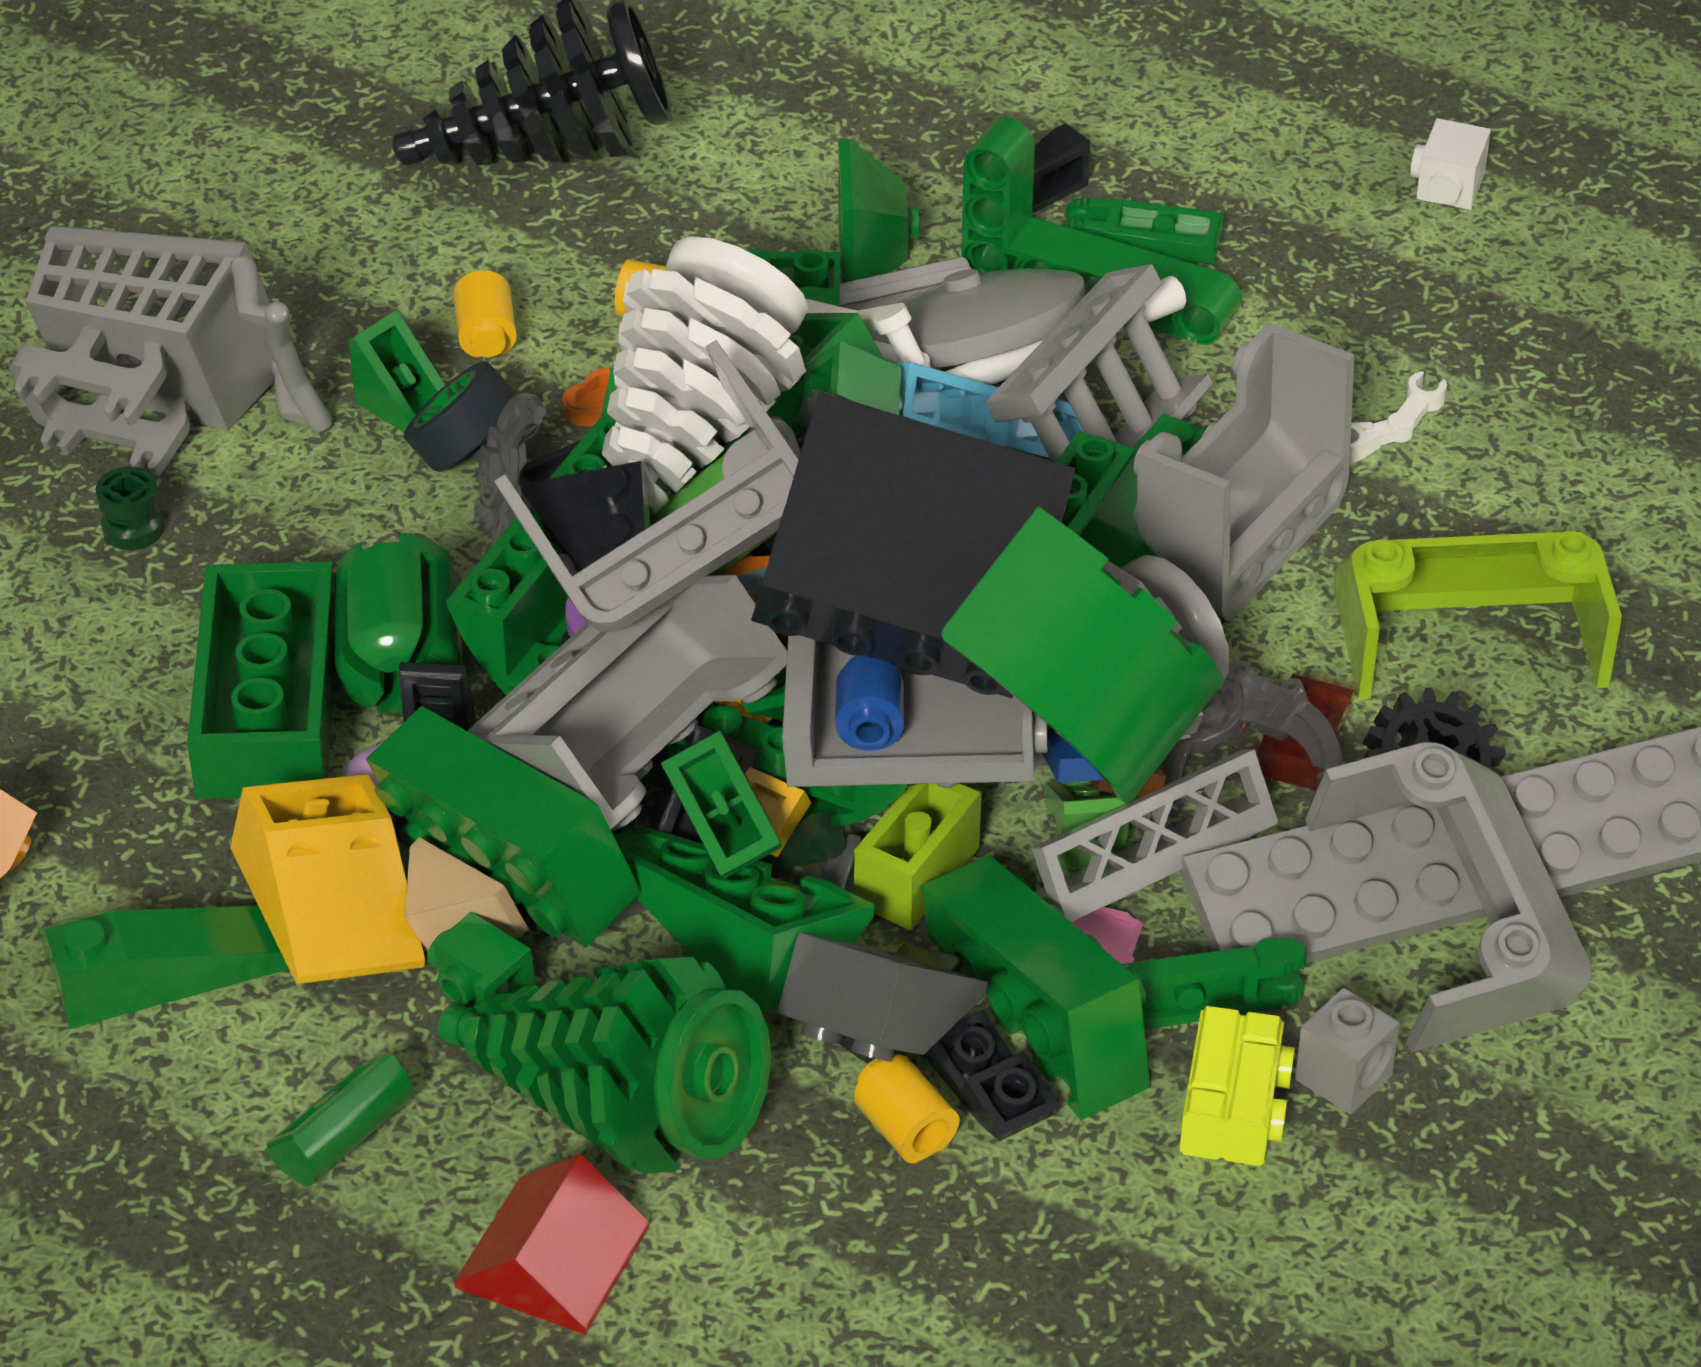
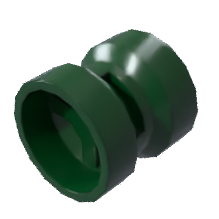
[95,467,164,550]

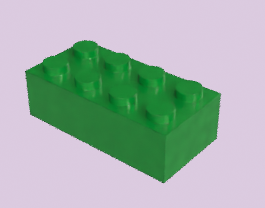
[187,561,335,799]
[366,706,641,948]

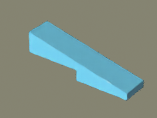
[894,362,1084,461]

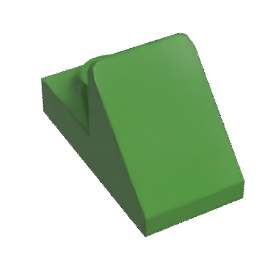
[1045,781,1129,868]

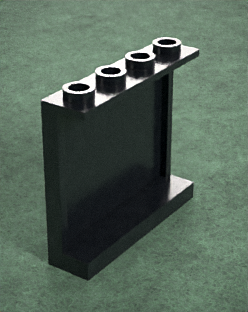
[751,391,1076,699]

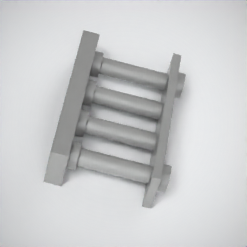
[985,264,1213,462]

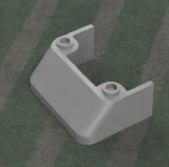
[494,340,798,632]
[1305,742,1591,1052]

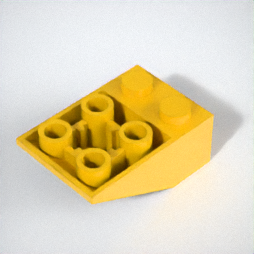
[230,774,426,984]

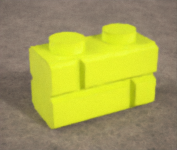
[1180,1006,1295,1166]

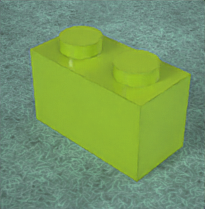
[854,783,981,931]

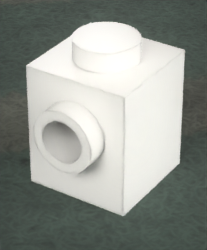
[1410,118,1491,210]

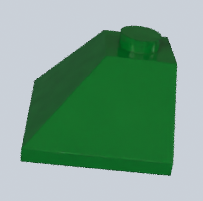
[838,139,919,283]

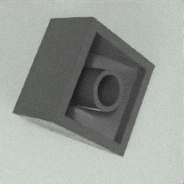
[777,932,988,1062]

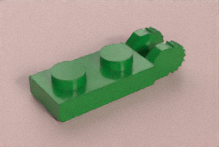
[1062,197,1224,265]
[1122,937,1307,1030]

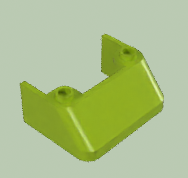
[1334,531,1622,700]

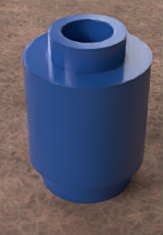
[835,655,904,751]

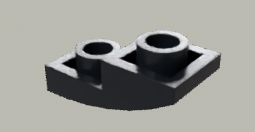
[924,1010,1061,1141]

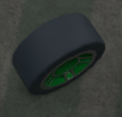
[403,361,517,472]

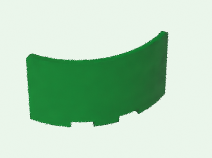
[941,506,1225,804]

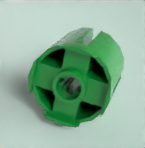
[334,533,463,718]

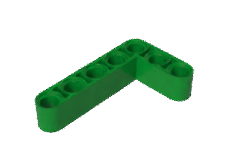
[961,117,1242,346]

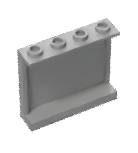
[782,635,1047,787]

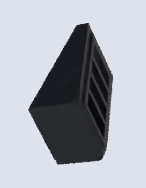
[1032,124,1090,214]
[398,662,476,731]

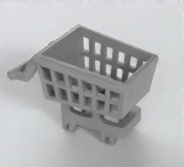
[9,226,332,476]

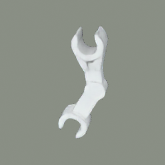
[1350,371,1447,464]

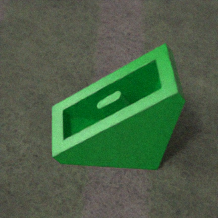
[349,310,445,433]
[661,731,783,880]

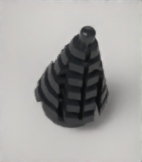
[392,0,672,165]

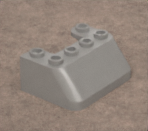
[1133,323,1355,621]
[468,575,787,831]

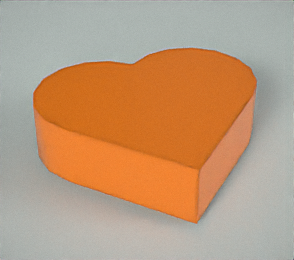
[562,367,614,426]

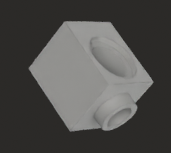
[1295,987,1400,1115]

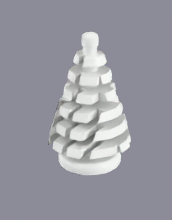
[602,236,809,518]

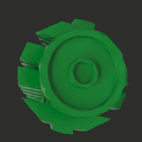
[438,957,771,1174]

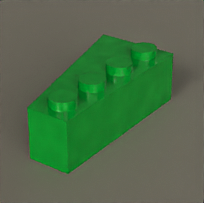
[921,855,1150,1121]

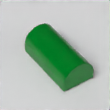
[264,1054,414,1187]

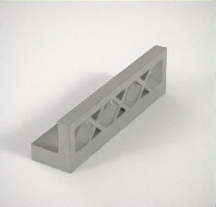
[1032,749,1278,922]

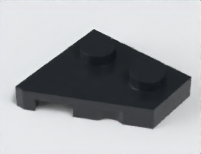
[521,461,650,572]

